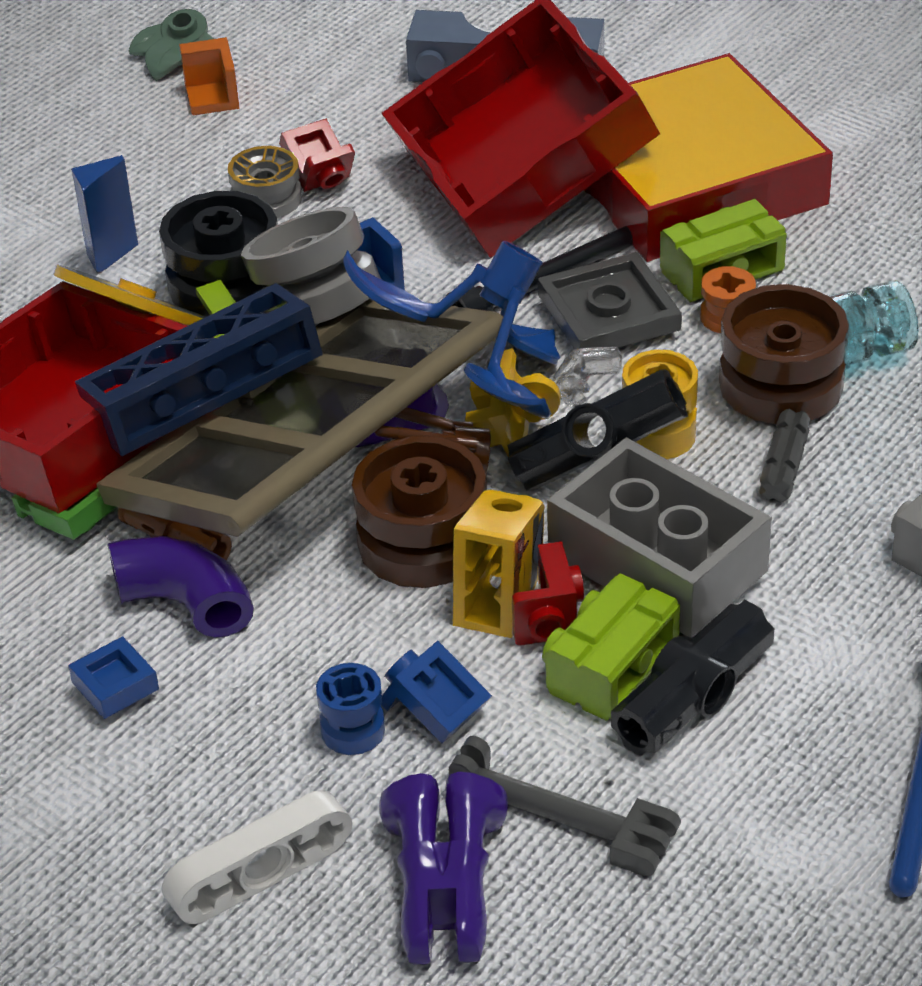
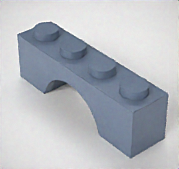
[406,10,604,82]

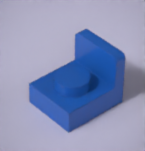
[381,641,492,744]

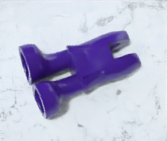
[379,772,508,965]

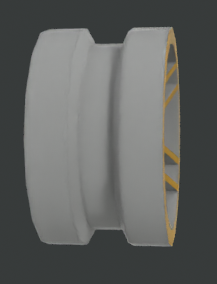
[228,146,302,218]

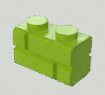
[660,199,787,303]
[542,573,680,721]

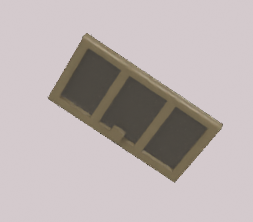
[96,298,503,537]

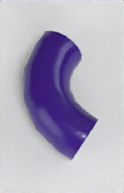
[108,536,254,638]

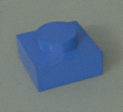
[68,636,159,719]

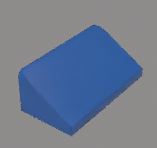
[71,155,138,273]

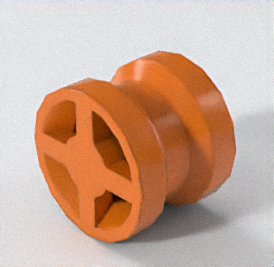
[700,266,756,334]

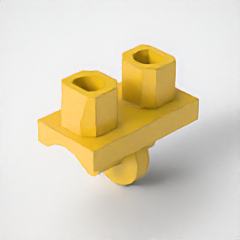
[465,348,561,457]

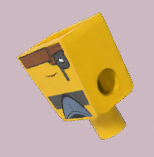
[453,490,545,638]

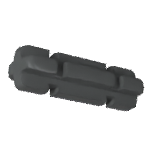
[759,408,810,502]

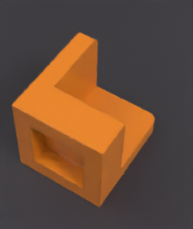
[179,37,240,115]

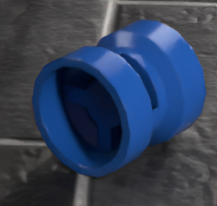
[316,663,385,755]

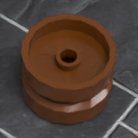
[719,284,849,425]
[352,436,487,588]

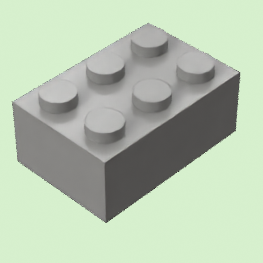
[547,437,772,638]

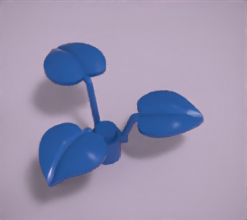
[343,241,560,419]

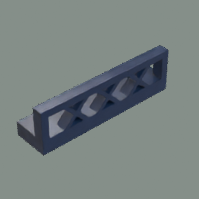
[75,283,323,456]

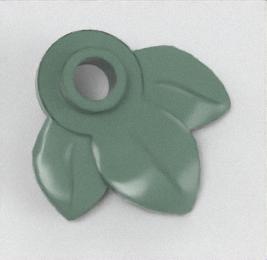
[129,9,214,81]

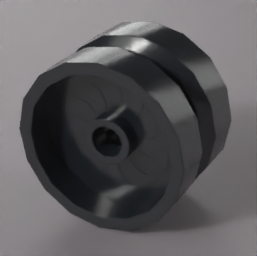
[159,191,278,317]

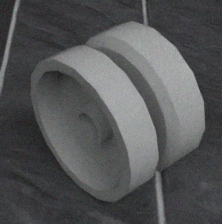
[241,207,381,324]

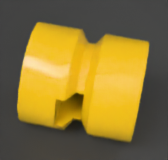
[622,349,698,459]

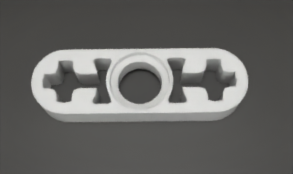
[162,790,353,924]

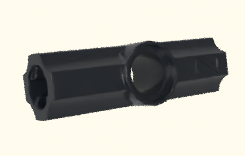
[507,369,688,492]
[611,599,775,756]

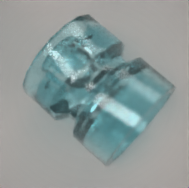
[830,280,919,366]

